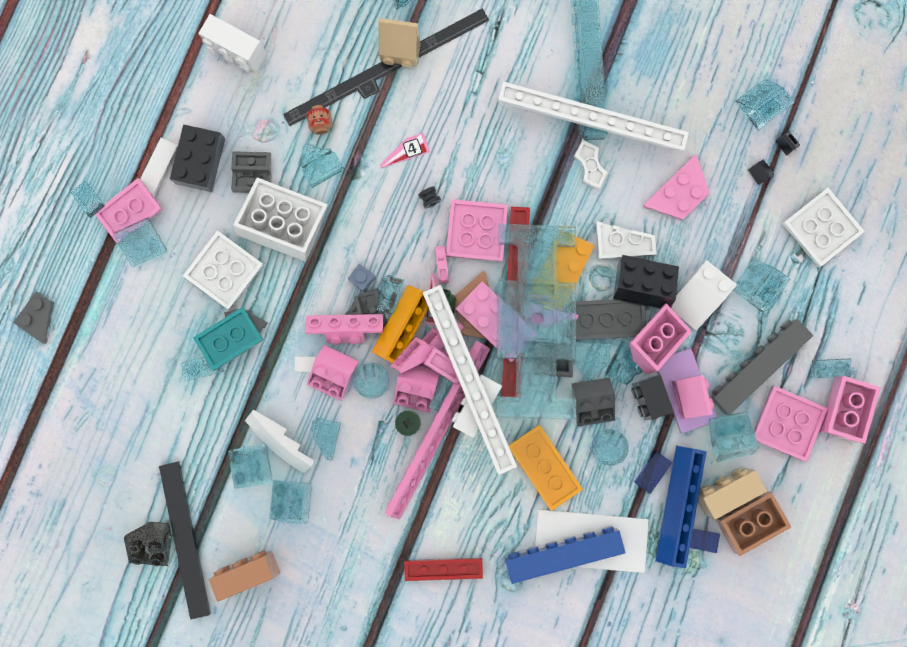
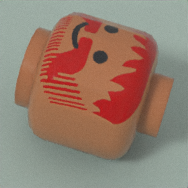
[306,105,333,135]

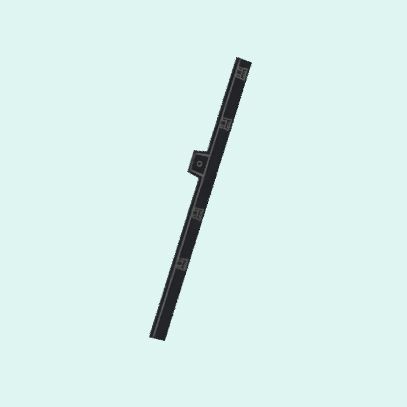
[283,8,489,126]

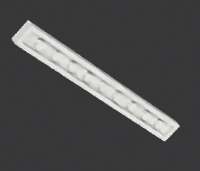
[498,82,689,152]
[423,285,518,475]

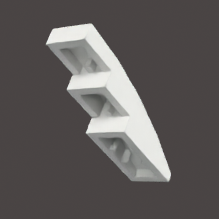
[245,410,314,474]

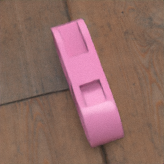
[435,246,449,284]

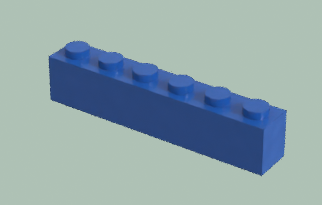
[655,445,707,568]
[505,526,626,584]

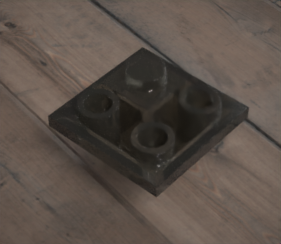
[124,522,172,566]

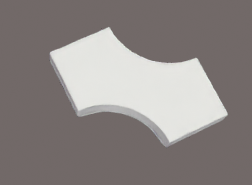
[574,140,608,190]

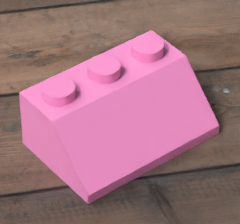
[629,303,692,374]

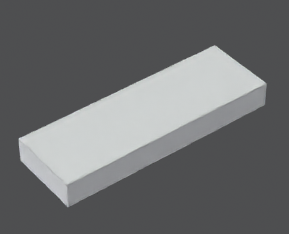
[141,138,178,197]

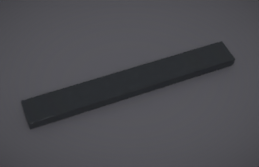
[159,461,211,620]

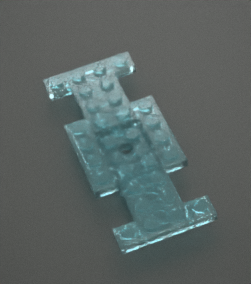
[496,224,576,420]

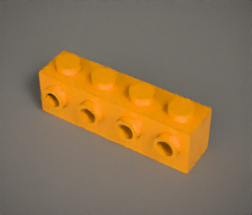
[372,285,429,363]

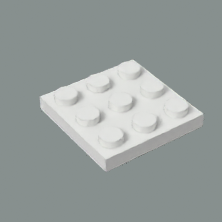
[782,188,865,268]
[183,230,264,310]

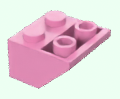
[307,345,359,401]
[393,365,439,413]
[672,375,714,419]

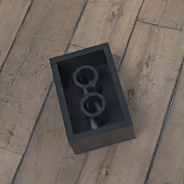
[170,124,225,192]
[613,255,679,308]

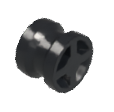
[418,186,441,209]

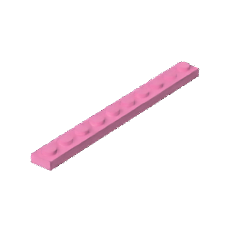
[385,341,490,520]

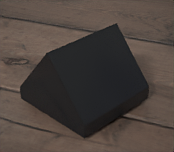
[775,131,800,156]
[748,159,774,185]

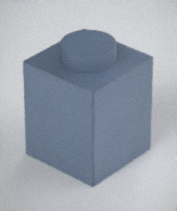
[348,264,376,292]

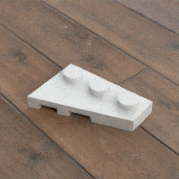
[595,221,657,260]

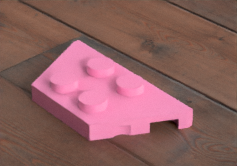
[643,155,710,221]

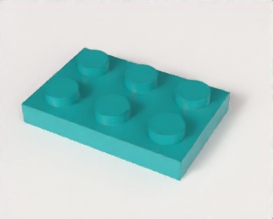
[193,307,264,371]

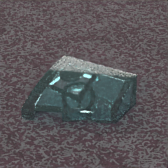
[605,340,643,385]

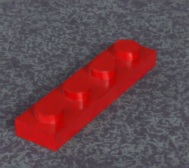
[404,558,483,581]

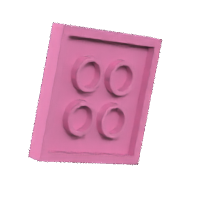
[446,199,508,262]
[751,386,828,462]

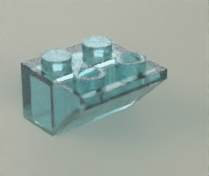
[735,79,795,130]
[732,259,791,312]
[709,411,759,462]
[228,444,273,489]
[269,480,312,524]

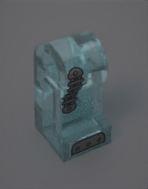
[376,275,404,315]

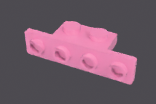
[305,314,383,345]

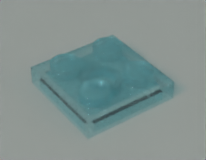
[113,217,167,268]

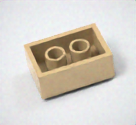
[698,467,767,520]

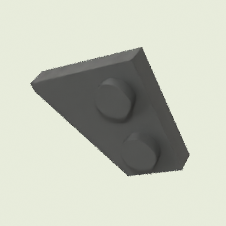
[13,292,54,344]

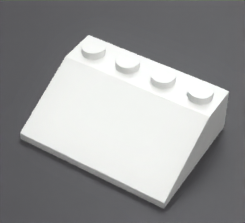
[233,178,328,262]

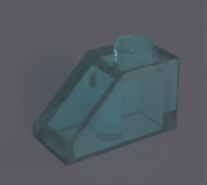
[310,417,341,461]

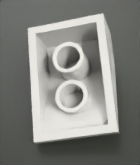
[671,260,737,331]

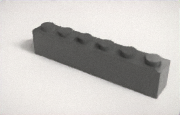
[710,319,814,415]

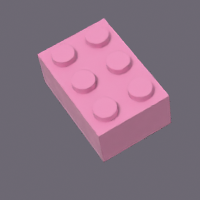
[819,376,881,444]

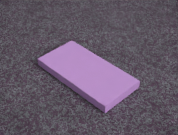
[658,348,718,433]

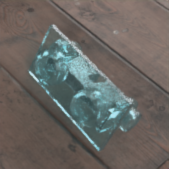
[810,358,855,378]

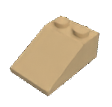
[378,18,421,68]

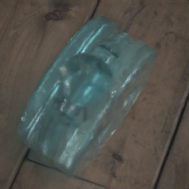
[353,363,390,399]
[591,429,629,466]

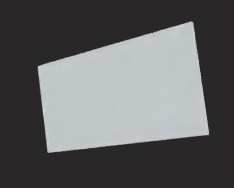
[535,510,649,573]

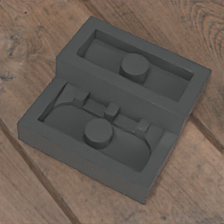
[231,151,271,193]

